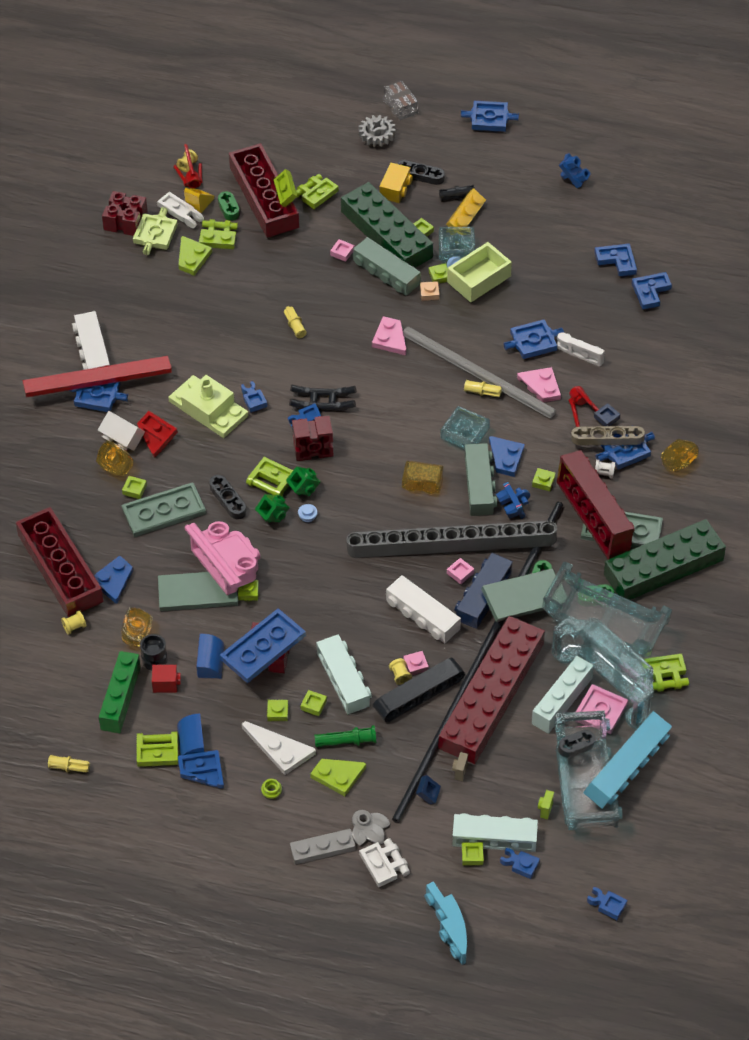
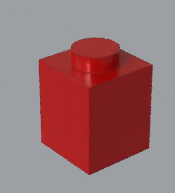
[152,665,181,693]

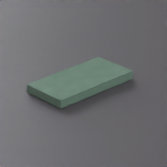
[121,482,206,537]
[581,511,663,548]
[481,568,568,622]
[158,572,238,611]

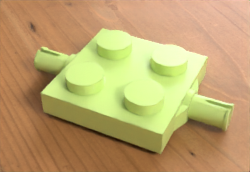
[133,207,178,255]

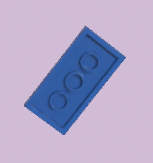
[220,608,306,683]

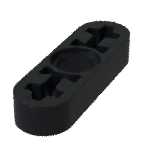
[397,160,445,185]
[209,475,246,519]

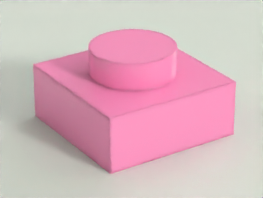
[330,239,354,262]
[447,558,474,584]
[403,651,429,676]

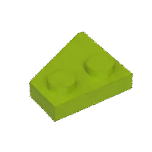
[179,236,212,276]
[310,759,366,797]

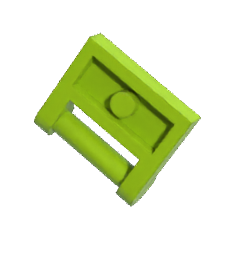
[246,457,293,496]
[137,732,178,767]

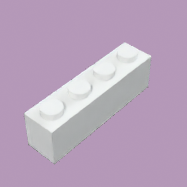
[72,311,110,370]
[386,575,461,644]

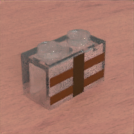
[383,81,418,120]

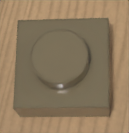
[452,752,468,782]

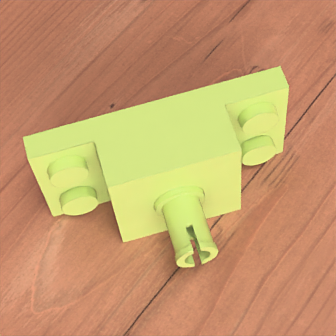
[168,375,249,438]

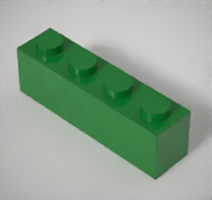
[99,651,141,734]

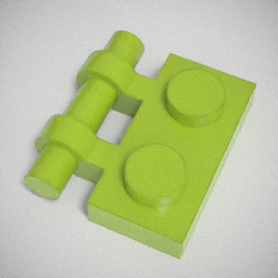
[296,174,339,209]
[199,219,238,249]
[642,654,689,692]

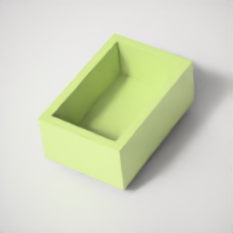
[447,242,512,302]

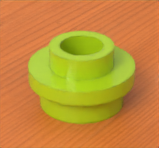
[261,779,282,799]

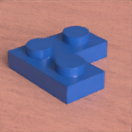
[594,243,637,276]
[632,272,672,310]

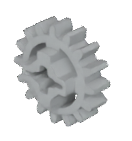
[359,115,396,147]

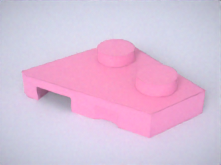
[372,316,406,355]
[517,367,561,402]

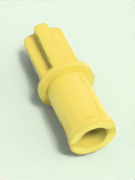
[284,306,307,338]
[464,380,502,397]
[48,755,90,772]

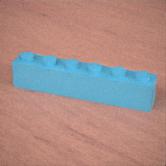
[583,711,672,809]

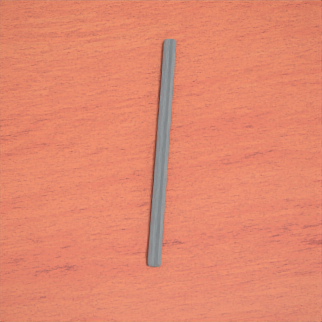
[403,327,556,418]

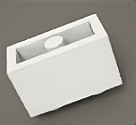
[98,411,145,451]

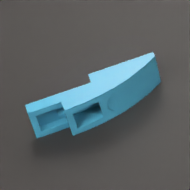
[424,881,467,965]

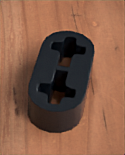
[558,730,595,758]

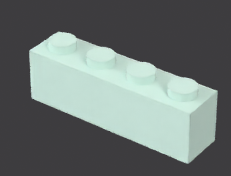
[316,634,372,715]
[532,656,594,734]
[452,813,538,852]

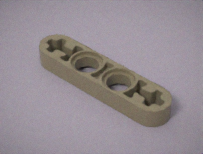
[571,426,645,445]

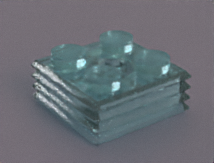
[439,227,475,261]
[440,406,490,449]

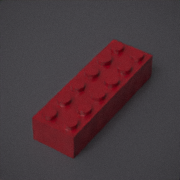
[229,143,299,238]
[557,450,635,560]
[16,507,104,618]

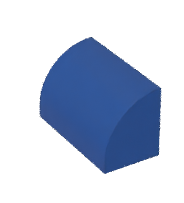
[197,634,225,679]
[177,713,204,756]

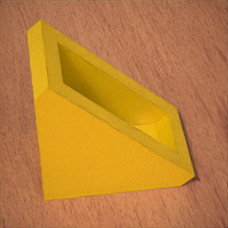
[184,188,215,213]

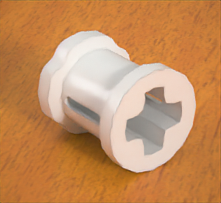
[595,460,615,479]

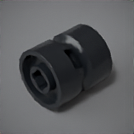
[140,634,168,671]

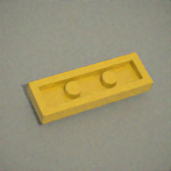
[446,188,486,236]

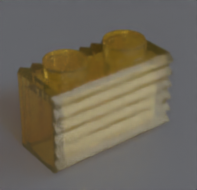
[402,461,444,494]

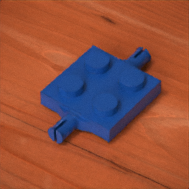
[461,101,519,132]
[503,319,564,359]
[68,382,128,412]
[595,432,655,470]

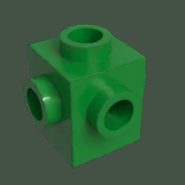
[286,466,320,496]
[255,494,290,522]

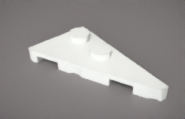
[242,721,316,775]

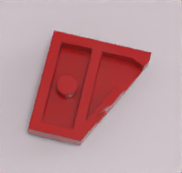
[137,411,178,458]

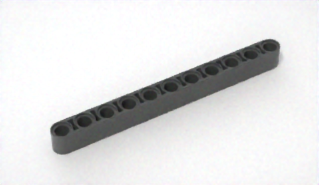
[346,521,557,558]

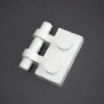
[359,838,410,887]

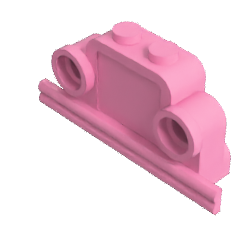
[185,522,260,595]

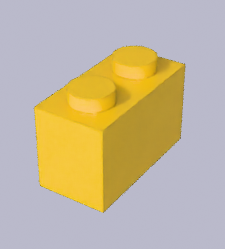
[379,163,413,203]

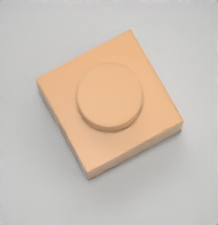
[420,282,439,301]

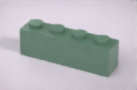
[353,237,421,296]
[465,443,497,516]

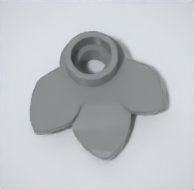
[352,810,390,846]

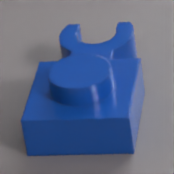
[241,381,267,413]
[288,403,321,430]
[500,848,540,879]
[587,887,627,920]

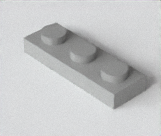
[290,829,356,865]

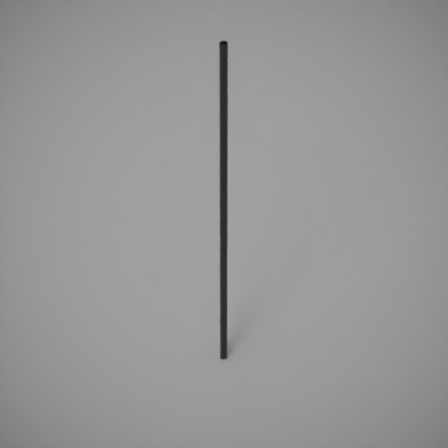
[392,501,563,823]

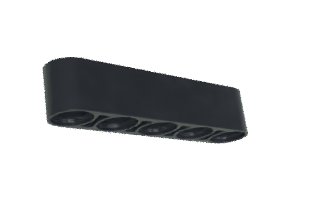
[373,658,465,722]

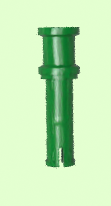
[314,725,377,747]

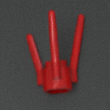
[173,144,203,189]
[568,386,599,427]

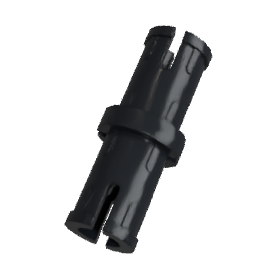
[439,185,475,201]

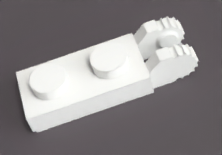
[157,192,204,229]
[557,333,605,367]

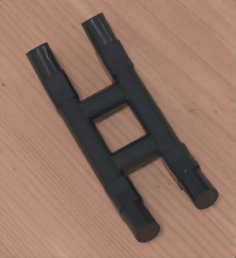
[289,384,357,411]

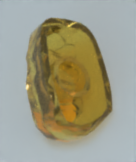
[661,439,699,471]
[96,440,134,475]
[121,607,153,647]

